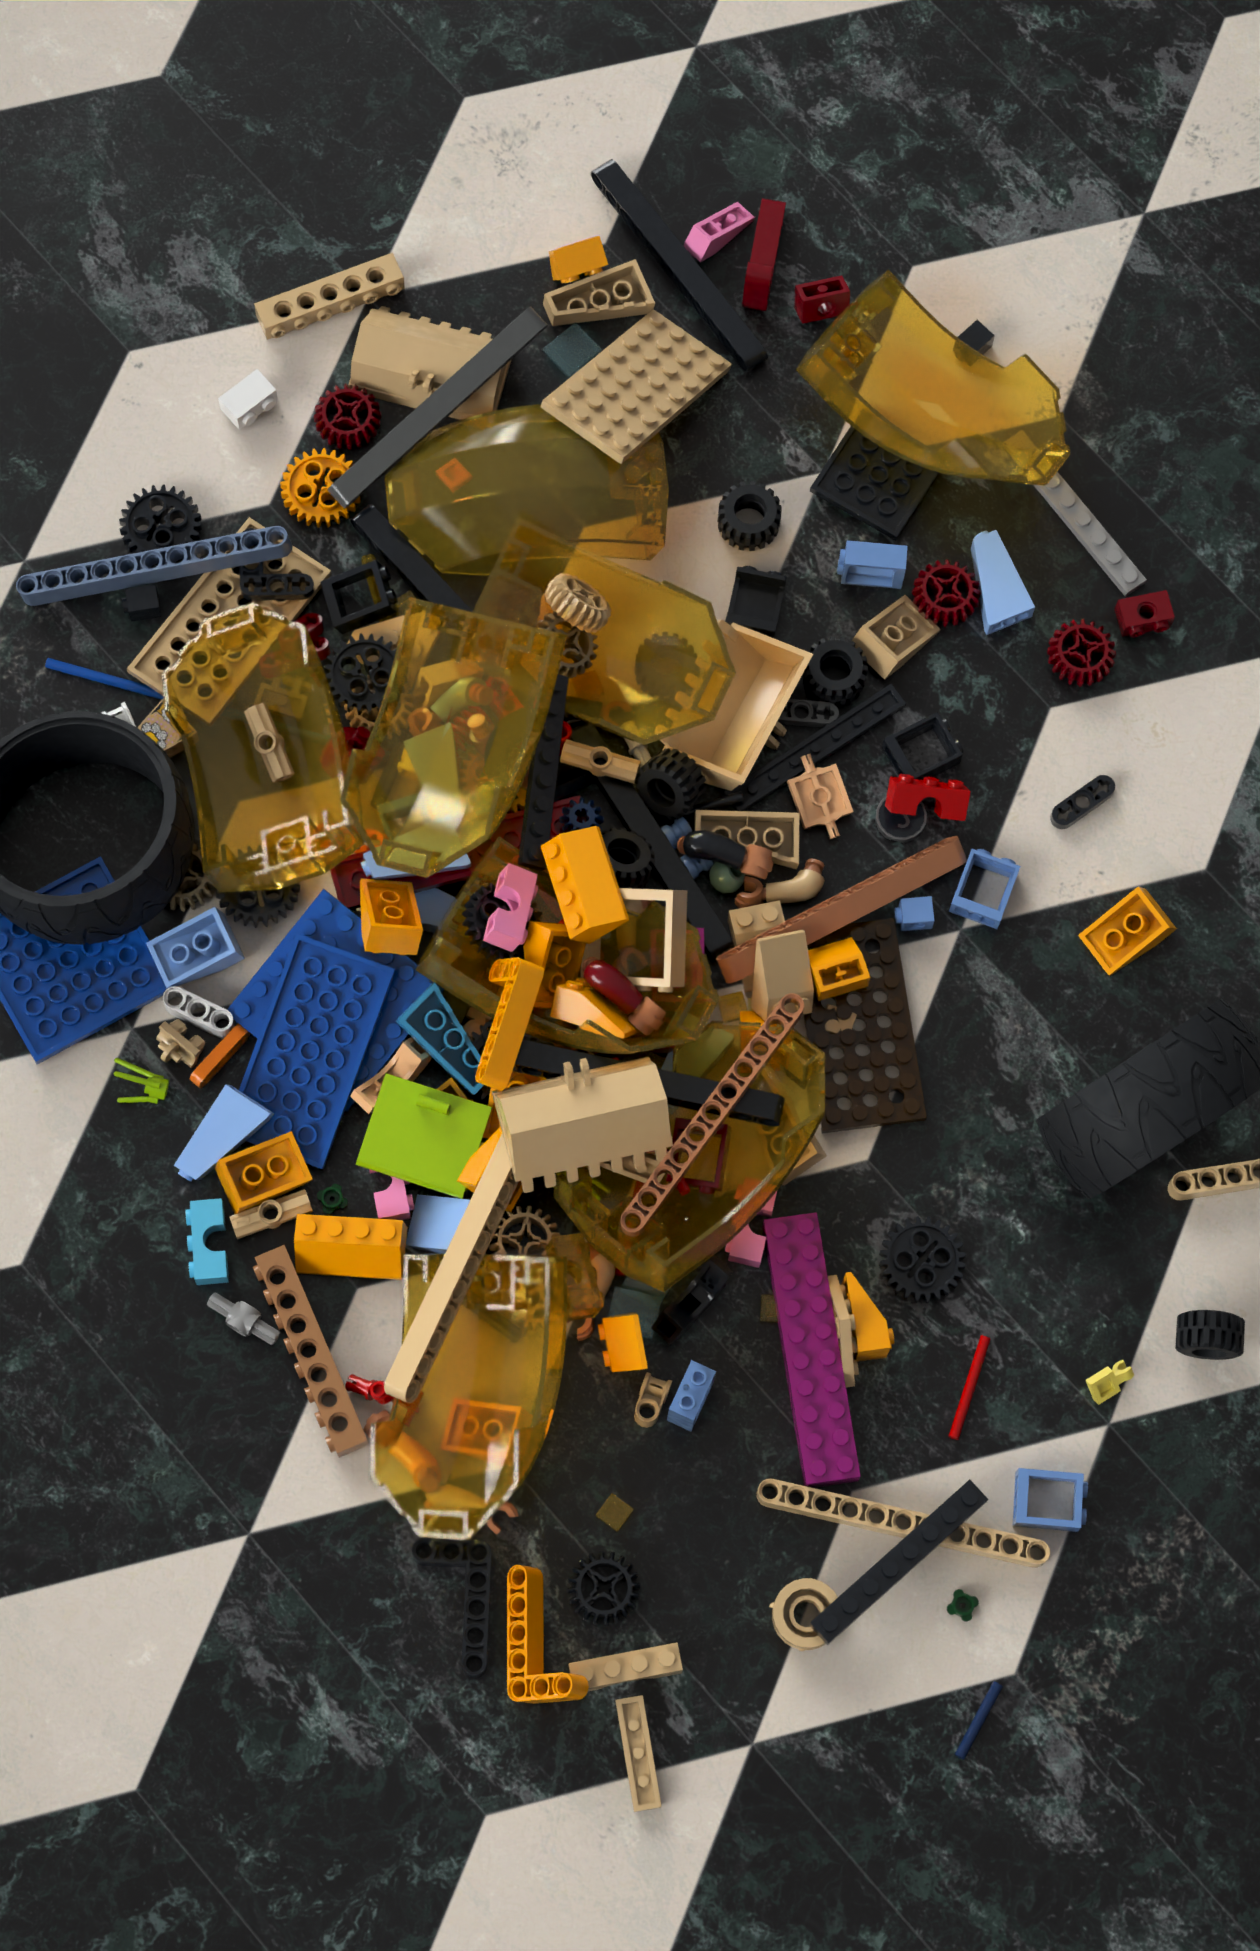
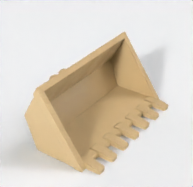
[349,306,511,428]
[656,620,813,791]
[492,1057,673,1193]

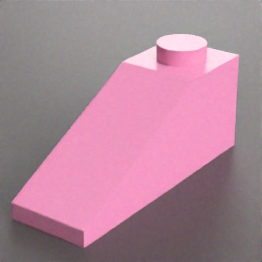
[683,202,755,262]

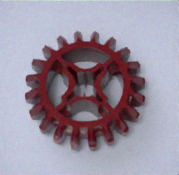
[314,383,382,450]
[912,559,981,627]
[1047,619,1116,687]

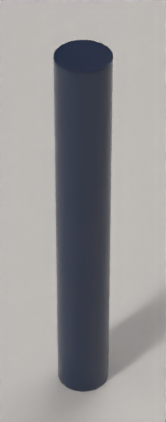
[954,1681,1003,1760]

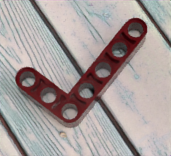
[742,198,786,311]

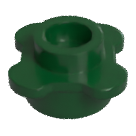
[317,1184,348,1215]
[947,1589,979,1622]

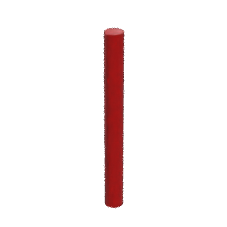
[948,1335,991,1440]

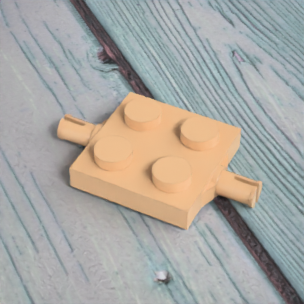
[787,754,854,839]

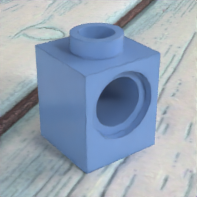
[895,896,935,931]

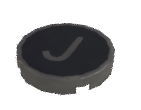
[875,796,927,843]

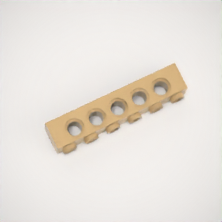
[254,253,405,340]

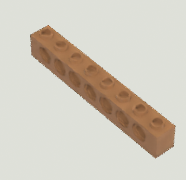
[253,1245,369,1458]

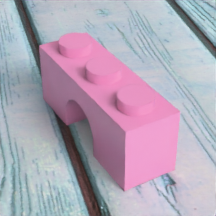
[483,863,538,952]
[369,1169,415,1220]
[725,1179,778,1268]

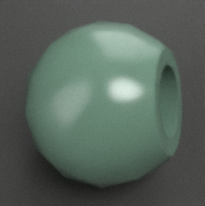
[709,862,745,894]

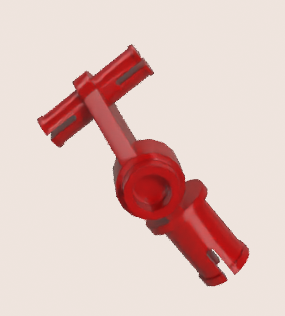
[345,1374,424,1428]

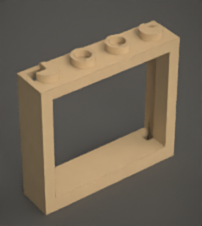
[581,888,687,992]

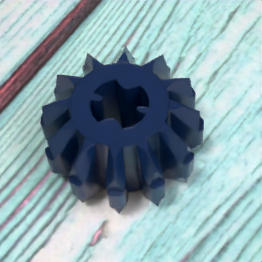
[559,797,604,833]

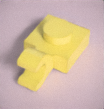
[1086,1360,1134,1405]

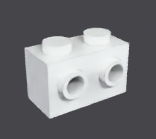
[218,369,278,430]

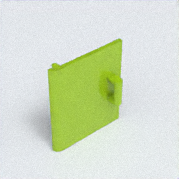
[356,1073,492,1199]

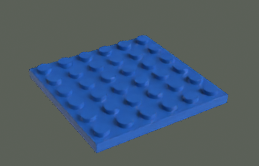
[0,856,167,1065]
[227,889,447,1111]

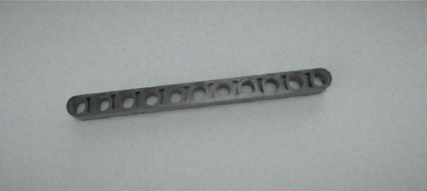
[327,306,548,509]

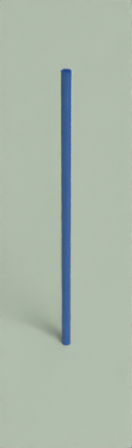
[45,658,389,761]

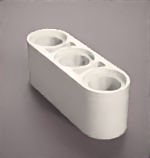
[163,986,235,1039]

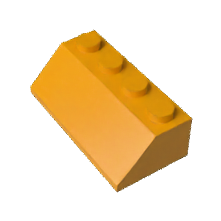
[541,826,629,944]
[294,1214,408,1280]

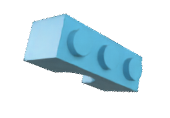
[185,1198,229,1285]

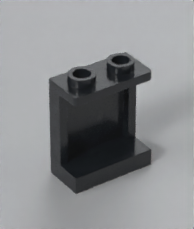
[725,566,787,638]

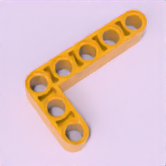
[475,957,544,1091]
[507,1565,589,1704]

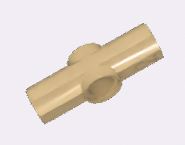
[244,703,295,783]
[560,739,641,784]
[229,1189,313,1239]

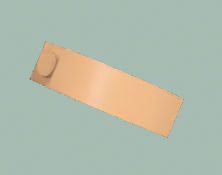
[350,1037,432,1114]

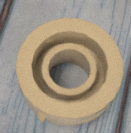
[769,1578,838,1651]

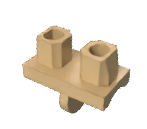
[156,1019,205,1068]

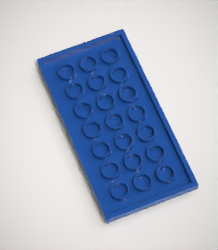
[239,933,396,1169]

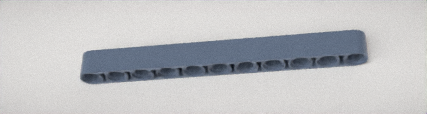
[16,526,293,606]

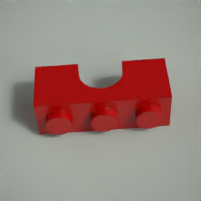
[885,774,971,821]

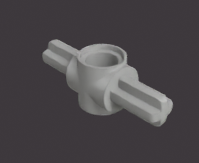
[207,1293,280,1345]

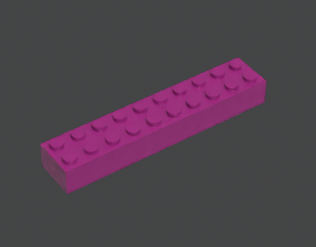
[762,1212,861,1488]

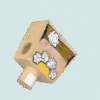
[138,698,199,758]

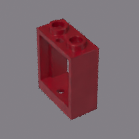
[666,1117,732,1195]

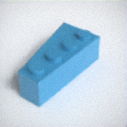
[396,982,484,1095]

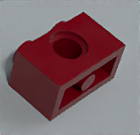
[794,275,850,324]
[1114,590,1175,638]

